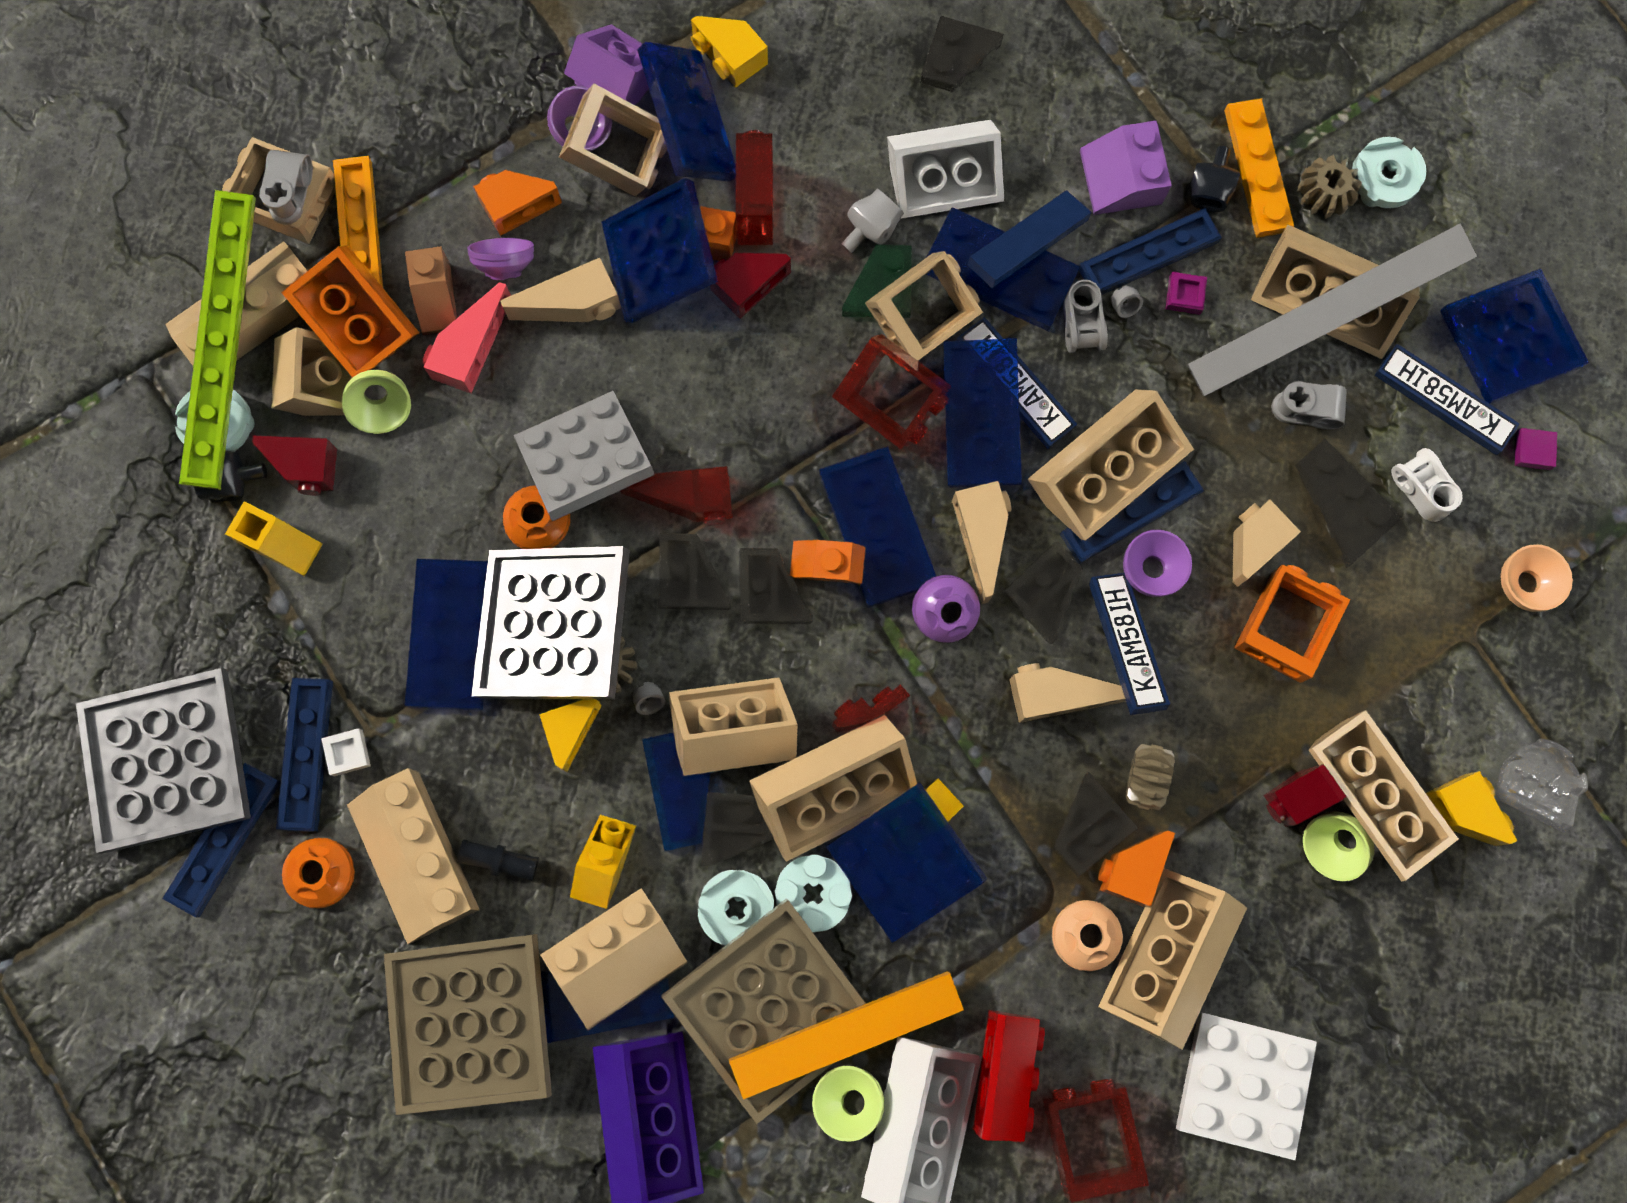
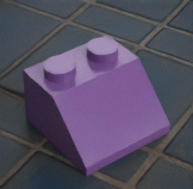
[564,24,668,105]
[1080,121,1172,215]

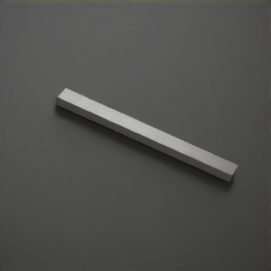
[1187,223,1477,396]

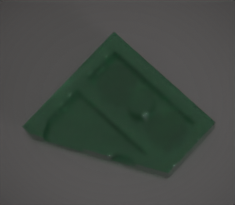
[842,245,912,318]

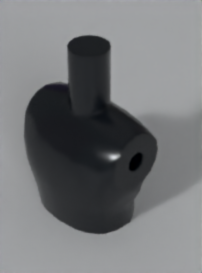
[1190,146,1240,212]
[194,451,267,501]

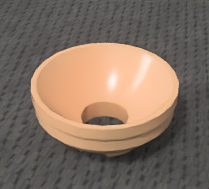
[1501,545,1573,612]
[1052,900,1123,972]

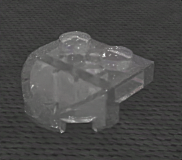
[1494,739,1588,833]

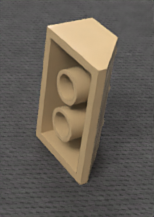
[669,678,798,776]
[540,888,688,1030]

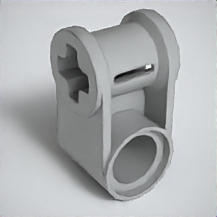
[259,150,313,225]
[1063,280,1108,353]
[1271,381,1347,429]

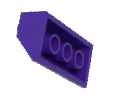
[593,1031,704,1203]

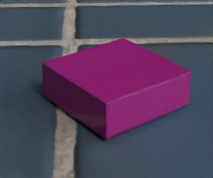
[1165,272,1207,315]
[1514,428,1557,470]

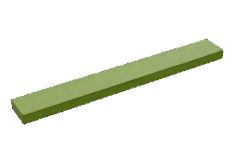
[179,190,256,490]

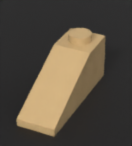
[500,258,621,322]
[952,481,1011,604]
[1009,663,1126,723]

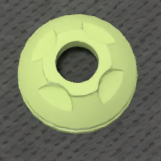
[342,370,411,434]
[1303,811,1374,881]
[812,1066,885,1142]

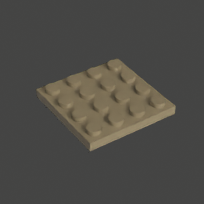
[662,898,866,1124]
[384,934,552,1115]

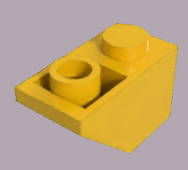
[691,16,768,88]
[225,501,323,576]
[1426,771,1517,846]
[570,815,636,909]

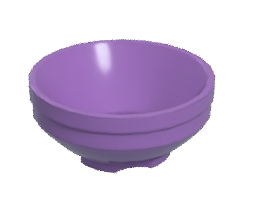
[547,86,612,152]
[467,238,534,280]
[1123,530,1192,597]
[912,575,980,642]

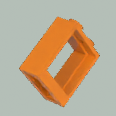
[1234,565,1350,683]

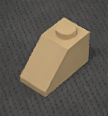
[1233,500,1301,587]

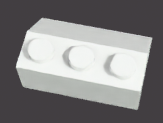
[887,120,1004,219]

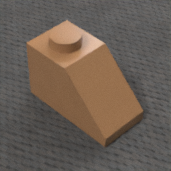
[405,246,457,335]

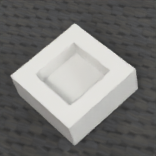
[321,728,371,776]

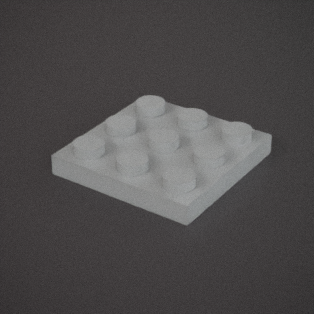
[514,391,655,521]

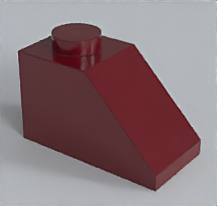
[709,253,791,319]
[252,436,337,496]
[1264,764,1347,827]

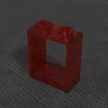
[736,130,773,245]
[832,334,951,449]
[1043,1078,1149,1203]

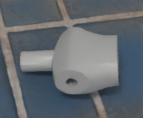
[841,188,904,253]

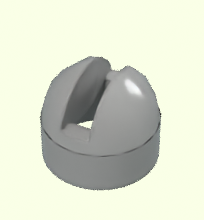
[1111,285,1143,318]
[632,682,665,715]

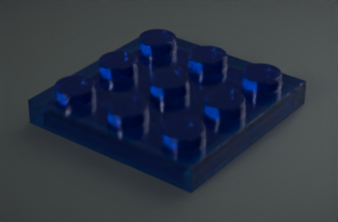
[601,178,718,323]
[1440,268,1589,404]
[827,782,987,943]

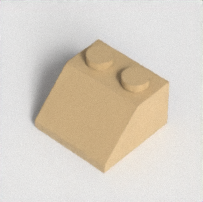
[271,327,352,416]

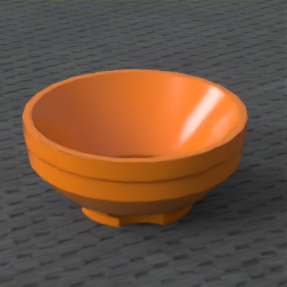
[503,486,570,549]
[282,838,355,908]

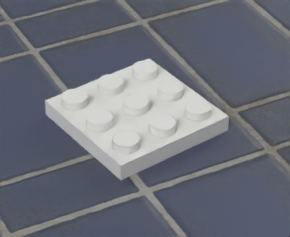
[1176,1012,1317,1160]

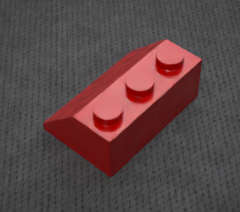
[973,1010,1045,1142]

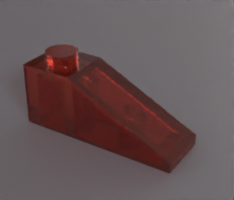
[620,466,733,525]

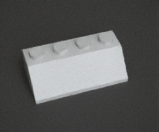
[861,1037,982,1203]

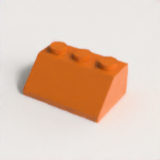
[281,245,420,378]

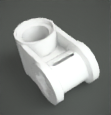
[1391,448,1463,522]

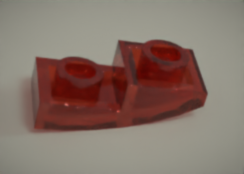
[832,684,910,732]

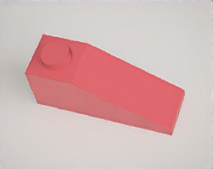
[423,282,511,394]

